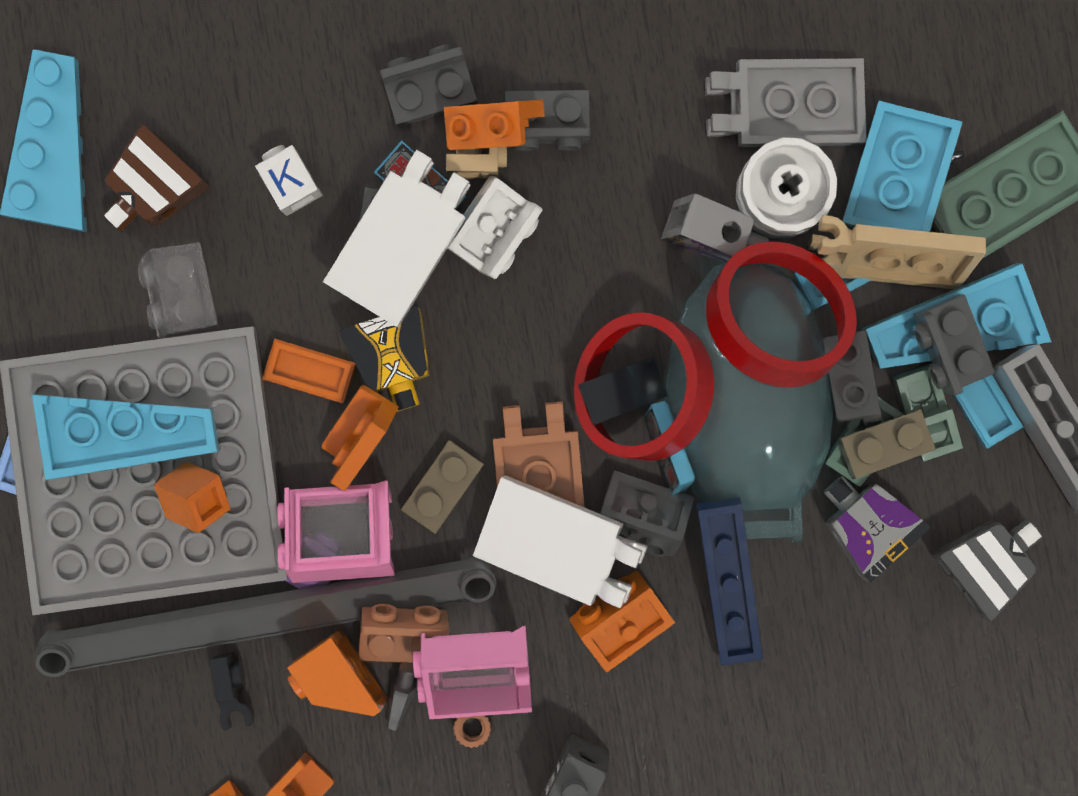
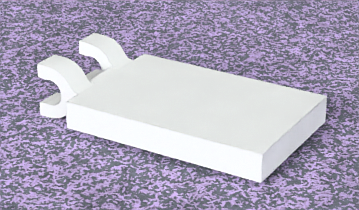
[323,150,470,328]
[473,475,648,608]

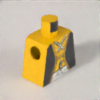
[339,305,430,412]

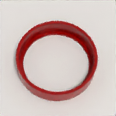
[706,242,857,388]
[574,313,714,461]

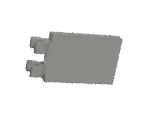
[705,58,867,147]

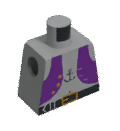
[661,193,769,262]
[824,476,931,583]

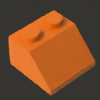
[287,628,388,716]

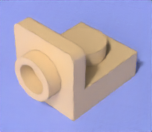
[446,147,507,179]

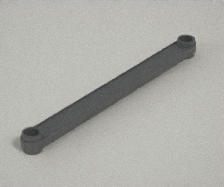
[34,556,496,677]

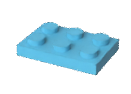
[843,101,963,232]

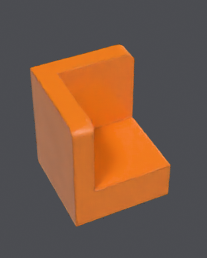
[154,462,231,533]
[265,752,334,796]

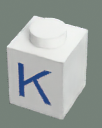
[255,145,323,216]

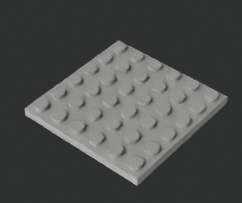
[0,326,288,615]

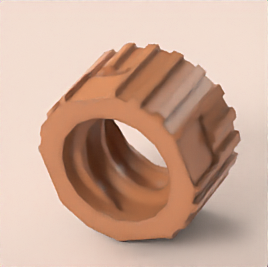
[453,715,492,748]

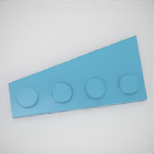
[0,49,87,232]
[862,263,1052,368]
[32,395,220,480]

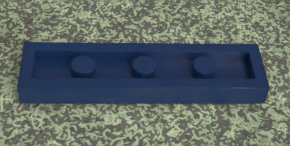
[696,497,763,666]

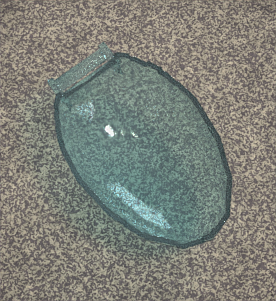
[666,262,834,542]

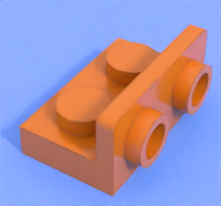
[444,99,545,150]
[321,385,399,491]
[569,570,675,673]

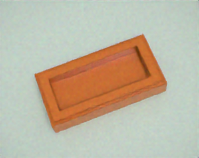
[262,339,356,404]

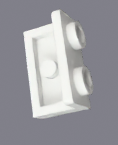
[447,175,542,279]

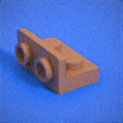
[358,604,449,663]

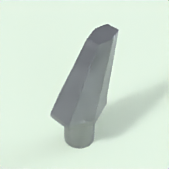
[387,662,417,731]

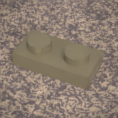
[837,409,936,479]
[401,440,484,534]

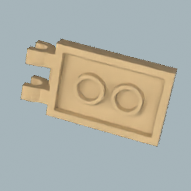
[808,215,986,289]

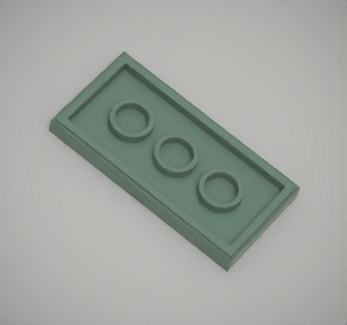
[932,111,1078,259]

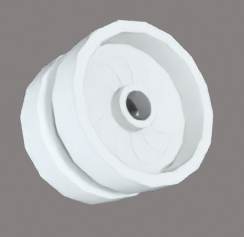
[736,137,837,239]

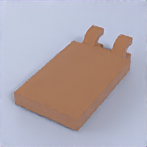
[493,401,585,508]

